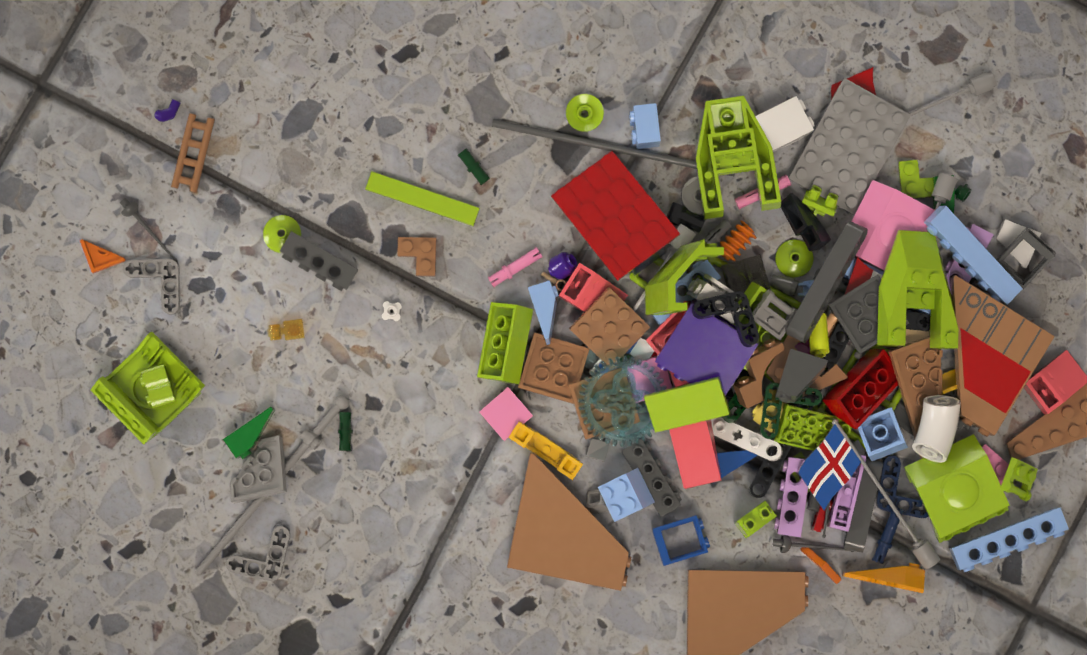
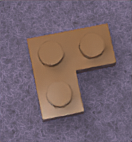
[397,237,436,277]

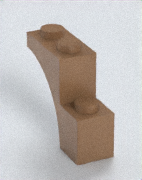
[733,339,785,409]

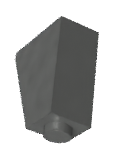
[775,349,828,403]

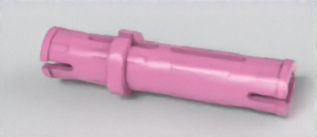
[734,175,791,210]
[488,247,542,288]

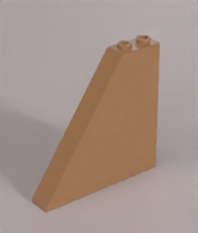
[507,453,632,591]
[687,570,809,655]

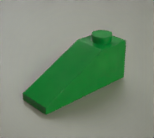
[223,407,275,460]

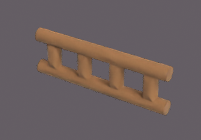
[171,113,215,193]

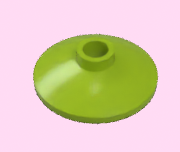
[566,94,604,132]
[263,215,301,253]
[775,240,814,278]

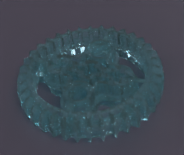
[578,356,667,447]

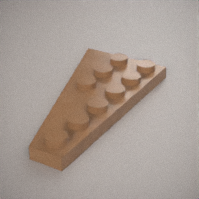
[888,336,943,459]
[1006,383,1087,459]

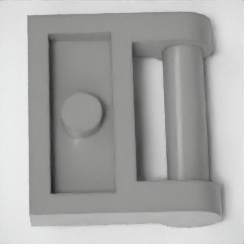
[752,289,797,340]

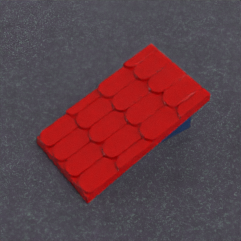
[551,151,680,281]

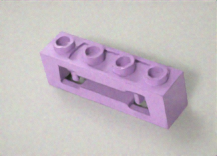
[827,455,866,532]

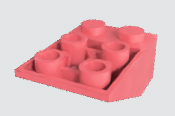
[559,263,628,313]
[1024,350,1087,415]

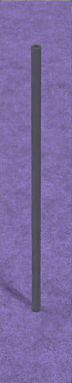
[492,119,735,177]

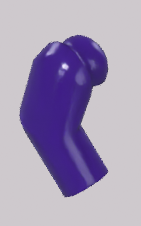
[154,99,181,122]

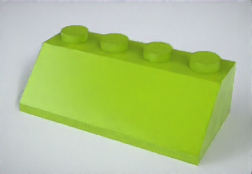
[477,302,533,384]

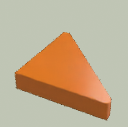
[80,239,126,274]
[800,547,841,584]

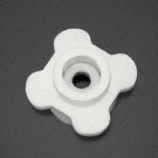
[382,301,402,321]

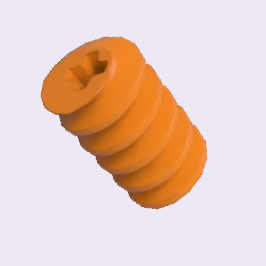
[720,220,757,262]

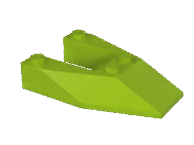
[696,96,781,220]
[877,230,959,349]

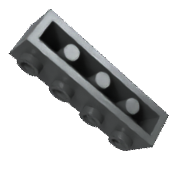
[621,439,682,517]

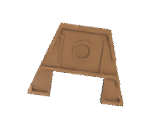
[766,335,847,397]

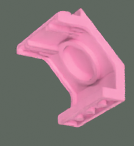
[851,180,937,271]

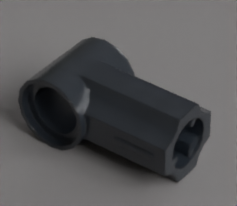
[666,202,706,233]

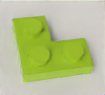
[898,160,934,199]

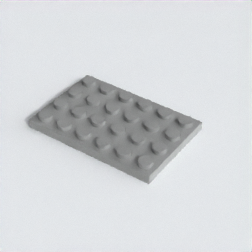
[788,78,911,215]

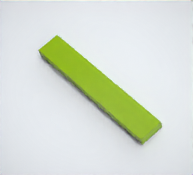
[365,171,480,227]

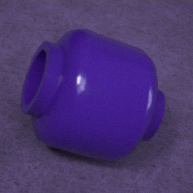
[548,252,578,280]

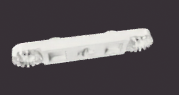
[711,417,783,461]

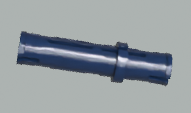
[872,506,904,564]

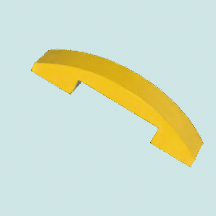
[508,421,583,480]

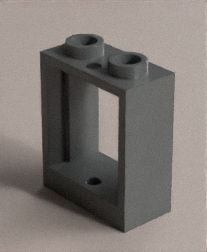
[996,227,1056,290]

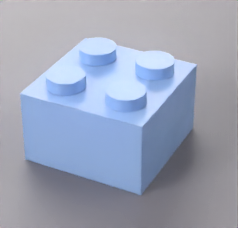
[629,103,661,149]
[858,407,908,461]
[598,468,655,522]

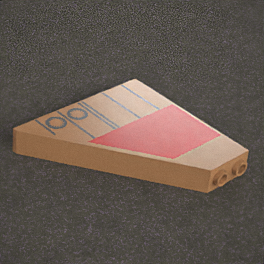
[950,275,1055,437]

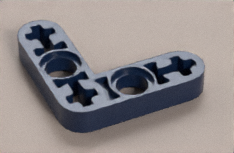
[876,456,929,518]

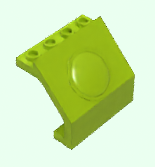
[645,239,724,315]
[90,332,205,445]
[904,434,1010,543]

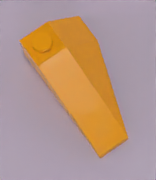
[842,563,925,593]

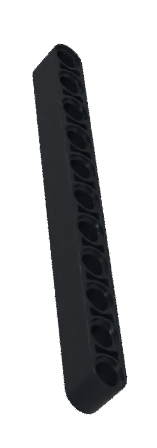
[749,322,850,498]

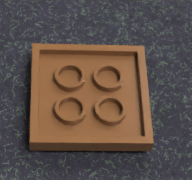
[569,287,650,369]
[518,332,590,404]
[568,366,640,439]

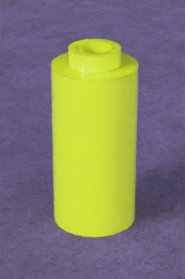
[809,313,830,358]

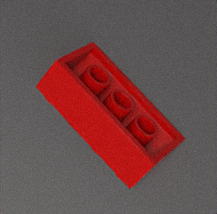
[823,349,898,429]

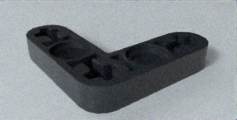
[692,291,759,347]

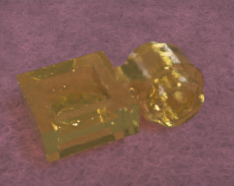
[267,319,305,341]

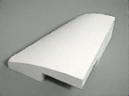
[996,219,1041,269]

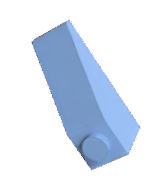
[528,280,559,345]

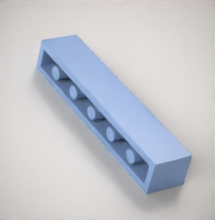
[924,206,1022,305]

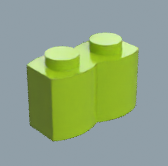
[139,364,176,409]

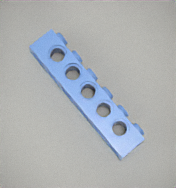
[949,507,1069,572]

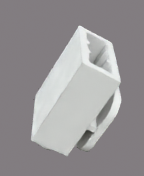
[755,96,815,152]
[686,273,744,324]

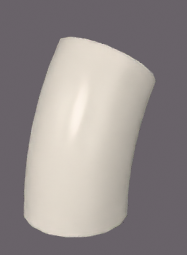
[912,395,961,463]

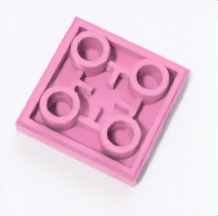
[479,387,533,441]

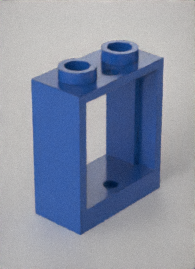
[652,515,710,566]

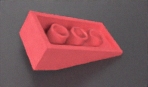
[669,419,722,489]

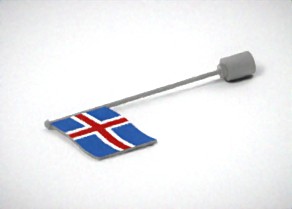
[798,419,940,570]

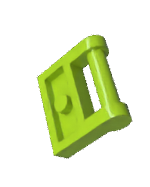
[1001,457,1038,501]

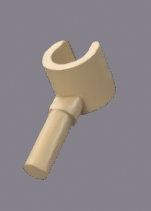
[541,272,566,291]

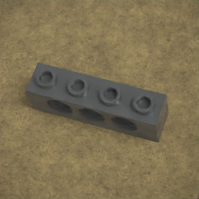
[280,231,358,291]

